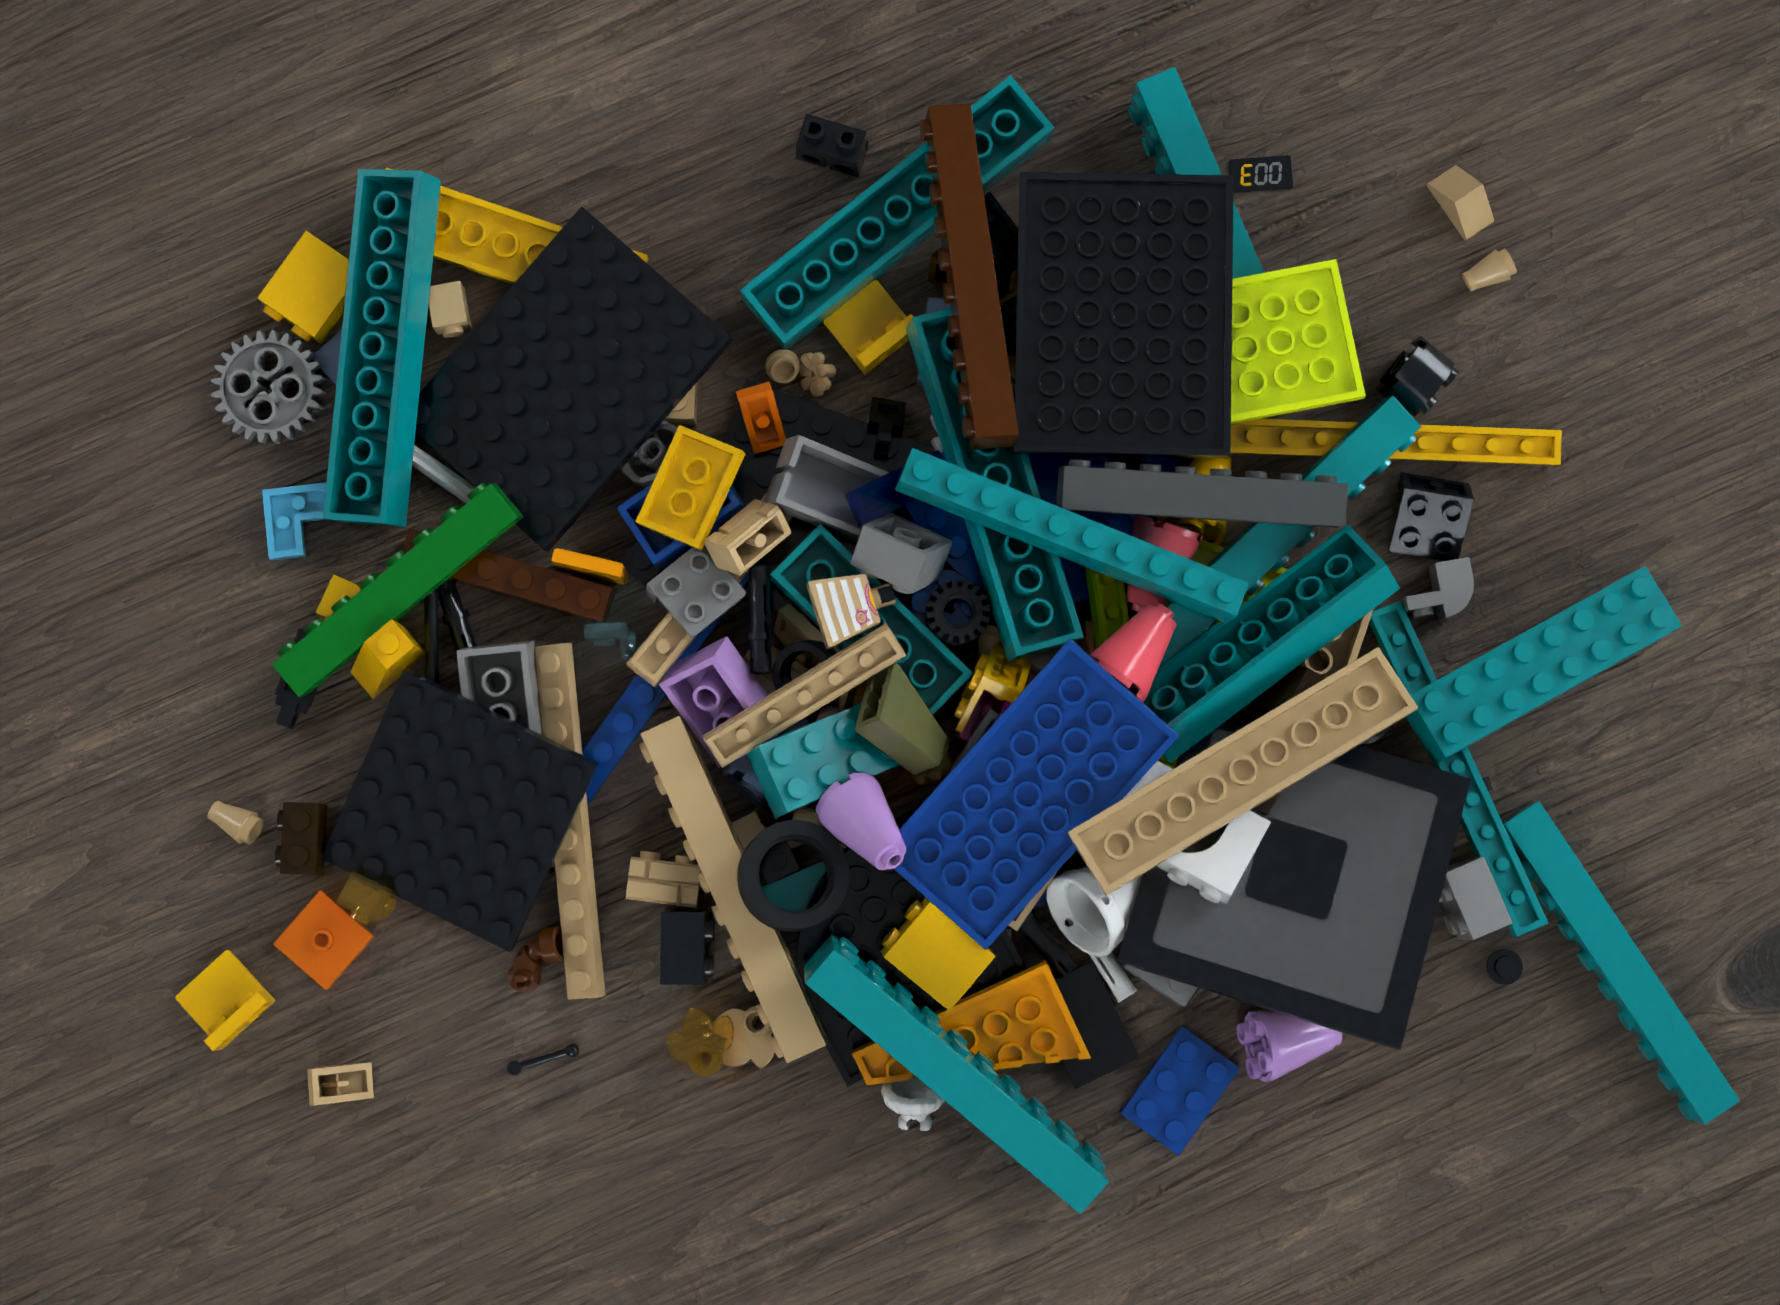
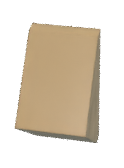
[1426,165,1495,241]
[307,1062,374,1106]

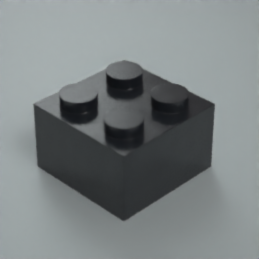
[660,912,715,985]

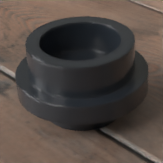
[1486,949,1523,985]

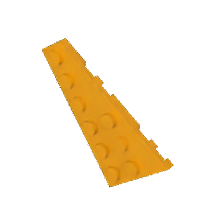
[852,960,1091,1085]

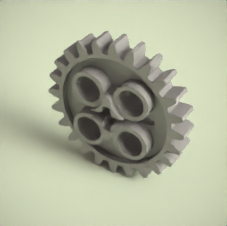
[211,330,326,444]

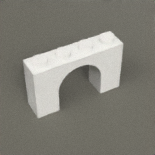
[1123,761,1271,904]

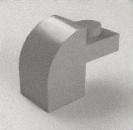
[1399,557,1474,622]

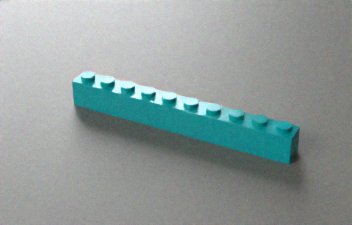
[1159,396,1421,667]
[895,448,1249,623]
[1502,801,1740,1124]

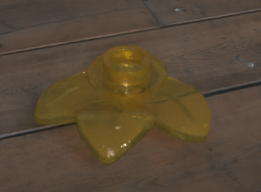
[666,1007,734,1077]

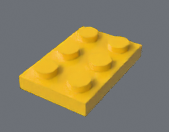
[635,425,745,551]

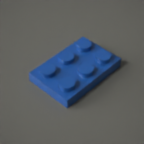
[1120,1026,1240,1156]

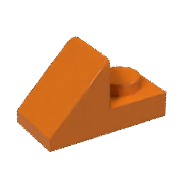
[736,381,786,454]

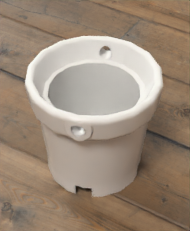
[1046,864,1143,957]

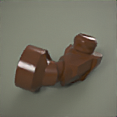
[507,927,564,993]

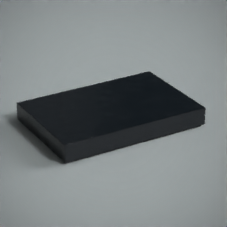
[1055,961,1139,1089]

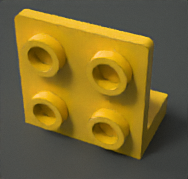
[823,280,913,375]
[954,644,1032,733]
[175,950,276,1051]

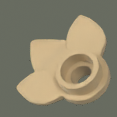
[711,1006,775,1069]

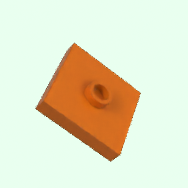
[273,890,375,990]

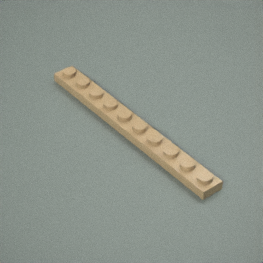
[534,643,606,1000]

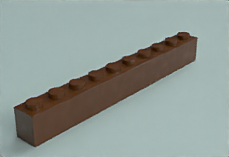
[920,103,1019,450]

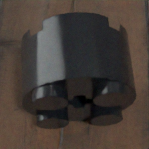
[1376,336,1459,417]

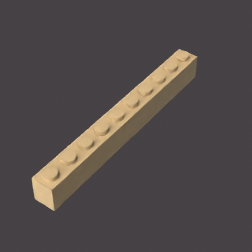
[639,716,830,1063]

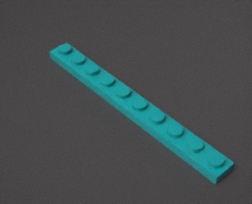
[1369,601,1549,938]

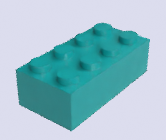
[747,703,901,819]

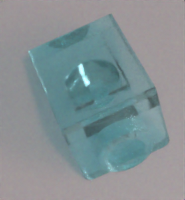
[584,622,636,660]

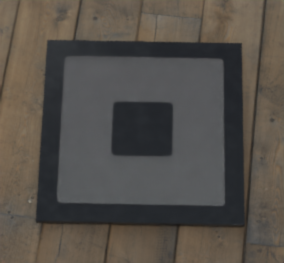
[1117,709,1471,1050]

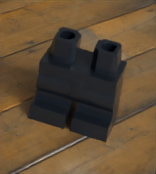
[796,114,869,177]

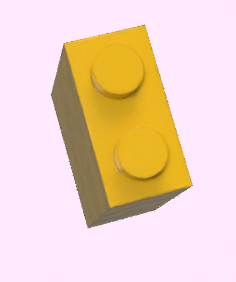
[257,231,349,344]
[881,897,996,1011]

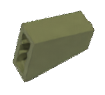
[854,662,947,775]

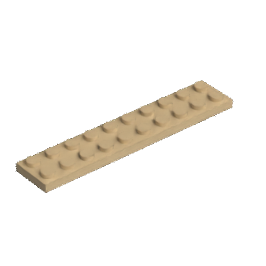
[1067,647,1418,896]

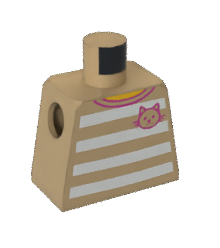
[806,574,896,650]

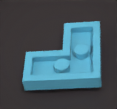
[262,482,326,560]

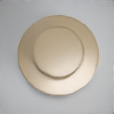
[765,349,800,383]

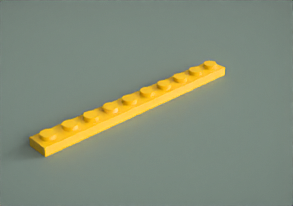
[1230,419,1562,466]

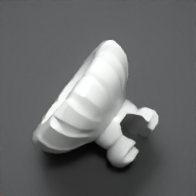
[881,1078,945,1131]

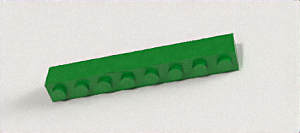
[272,483,524,697]

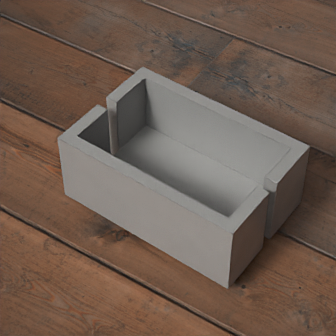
[764,435,894,543]

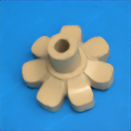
[799,352,836,396]

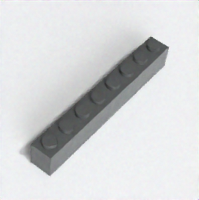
[1056,460,1348,528]

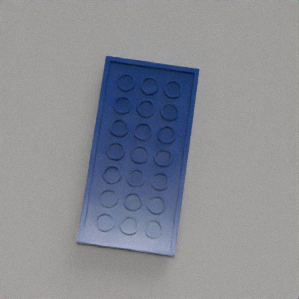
[893,638,1179,950]

